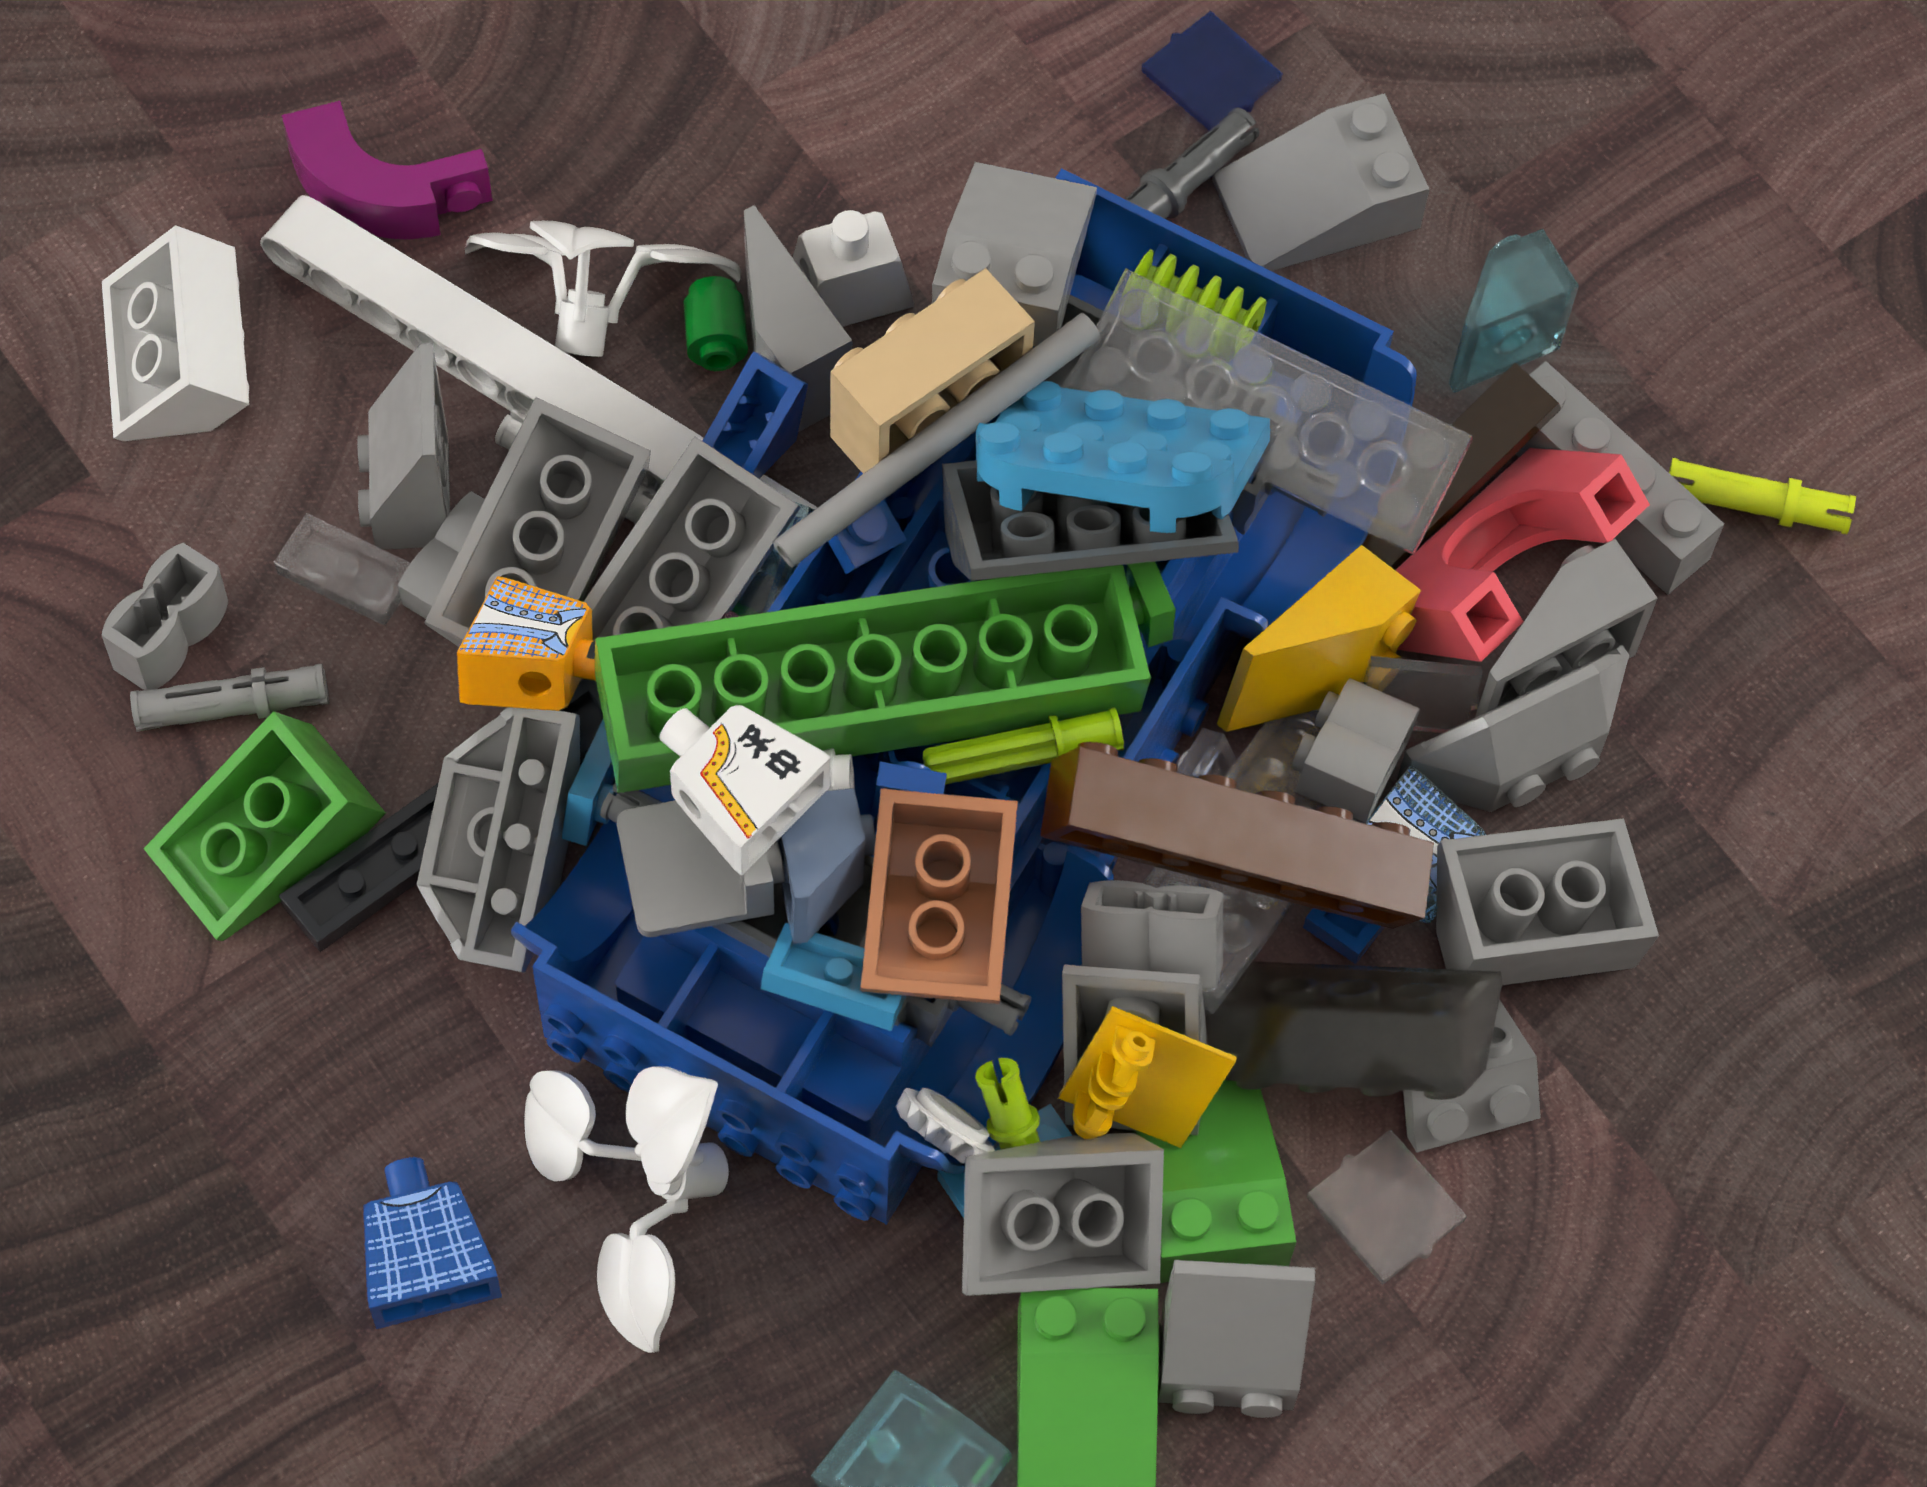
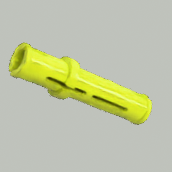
[1669,458,1856,535]

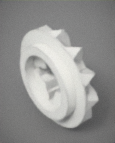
[896,1088,995,1163]

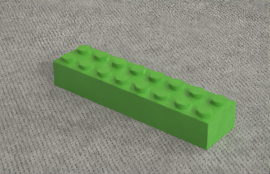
[595,565,1151,793]

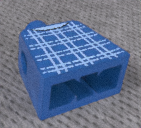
[363,1157,502,1329]

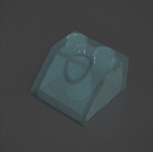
[1449,228,1579,393]

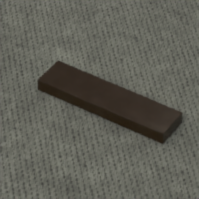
[1363,362,1561,570]

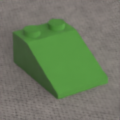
[144,711,386,941]
[1132,1076,1296,1283]
[1017,1288,1159,1487]

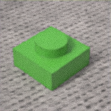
[1126,561,1176,647]

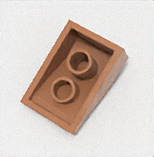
[861,789,1018,1004]

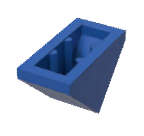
[702,351,808,479]

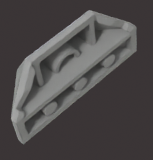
[1398,645,1629,812]
[417,707,580,973]

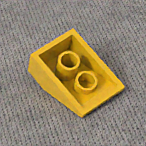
[1217,545,1421,732]

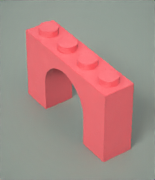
[1395,448,1650,662]

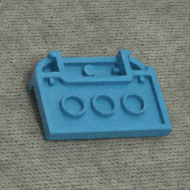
[976,381,1270,533]

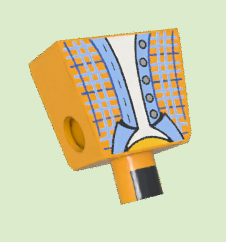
[457,576,596,711]

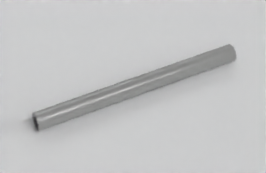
[773,313,1100,567]

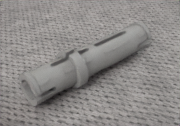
[130,664,329,732]

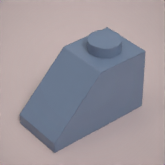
[777,788,875,944]

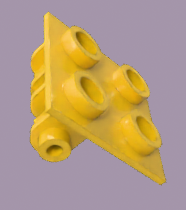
[1058,1006,1237,1148]

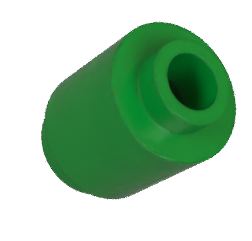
[683,276,748,371]

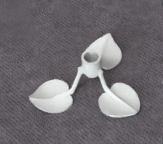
[465,221,741,357]
[524,1066,729,1353]

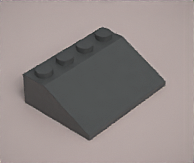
[942,460,1238,581]

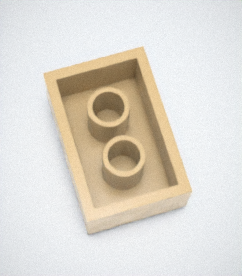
[830,268,1035,474]

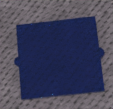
[1141,11,1283,131]

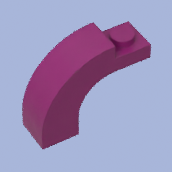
[282,101,493,239]

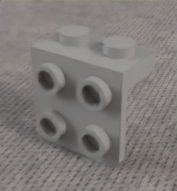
[617,800,784,937]
[1369,987,1541,1153]

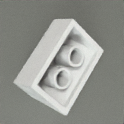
[102,225,249,441]

